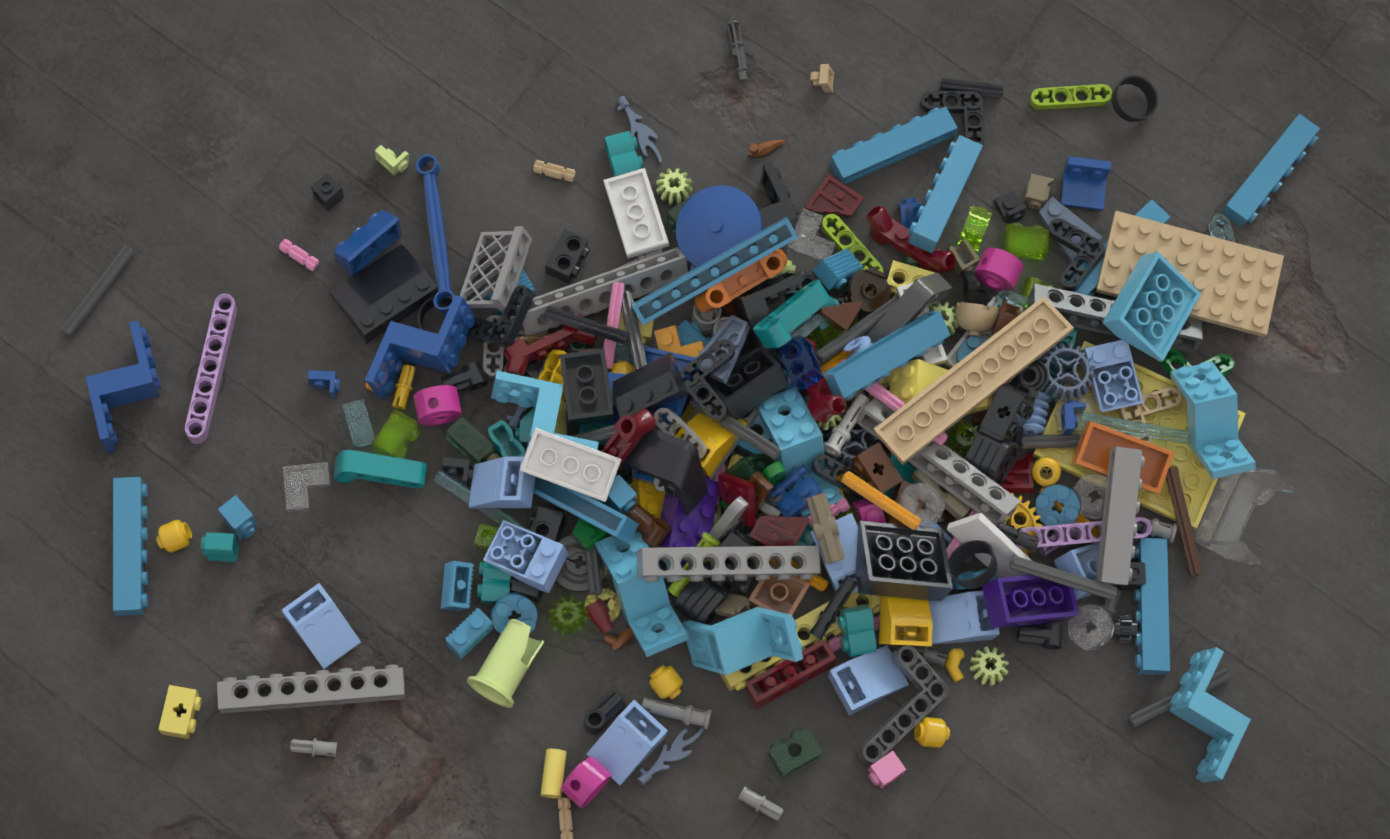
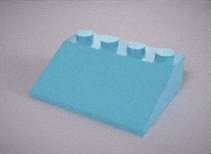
[1103,252,1201,362]

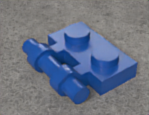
[770,465,823,517]

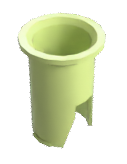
[467,619,544,708]

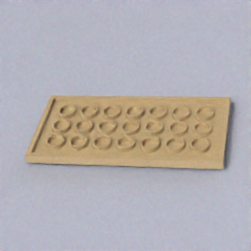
[1096,211,1284,337]

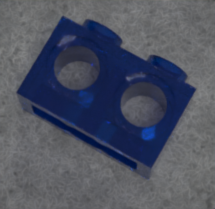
[778,335,824,391]

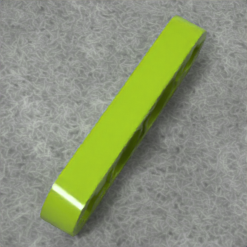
[1029,84,1112,110]
[821,214,883,273]

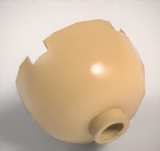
[955,302,1000,336]

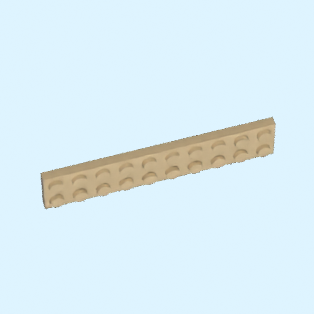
[874,296,1074,464]

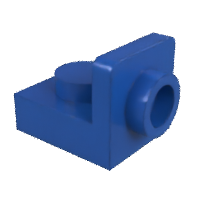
[898,198,922,229]
[308,370,341,398]
[1060,400,1086,434]

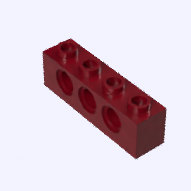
[745,639,836,710]

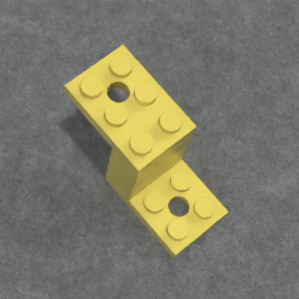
[869,359,993,414]

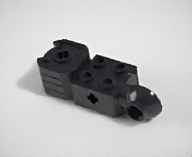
[964,359,1049,484]
[674,514,766,625]

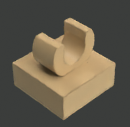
[810,64,834,93]

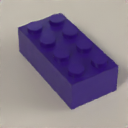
[659,477,718,568]
[982,571,1079,629]

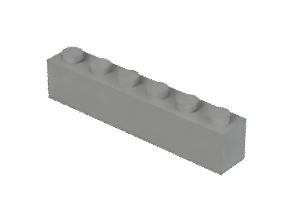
[1096,447,1145,586]

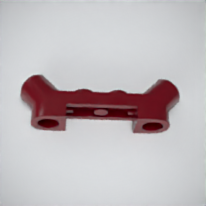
[866,206,956,275]
[503,314,597,376]
[786,338,846,423]
[601,409,656,468]

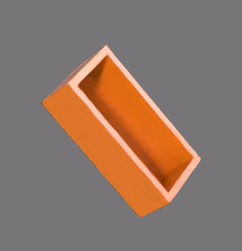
[1071,421,1175,494]

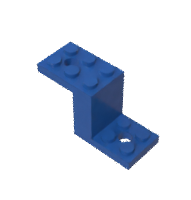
[365,295,475,400]
[86,320,161,453]

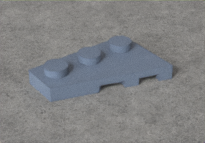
[1038,197,1102,267]
[696,315,751,384]

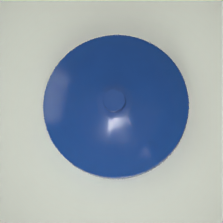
[676,185,763,267]

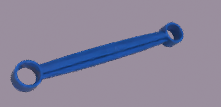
[416,154,455,315]

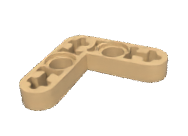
[1119,387,1182,444]

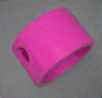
[974,248,1024,293]
[414,385,462,426]
[560,756,612,809]

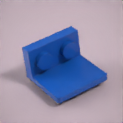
[1061,156,1111,211]

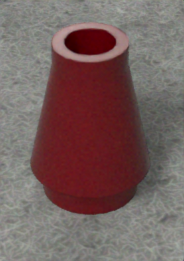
[585,598,614,634]

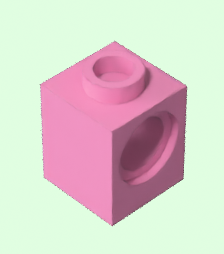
[868,751,906,789]

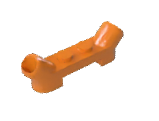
[695,249,787,313]

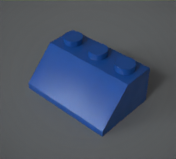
[333,210,402,276]

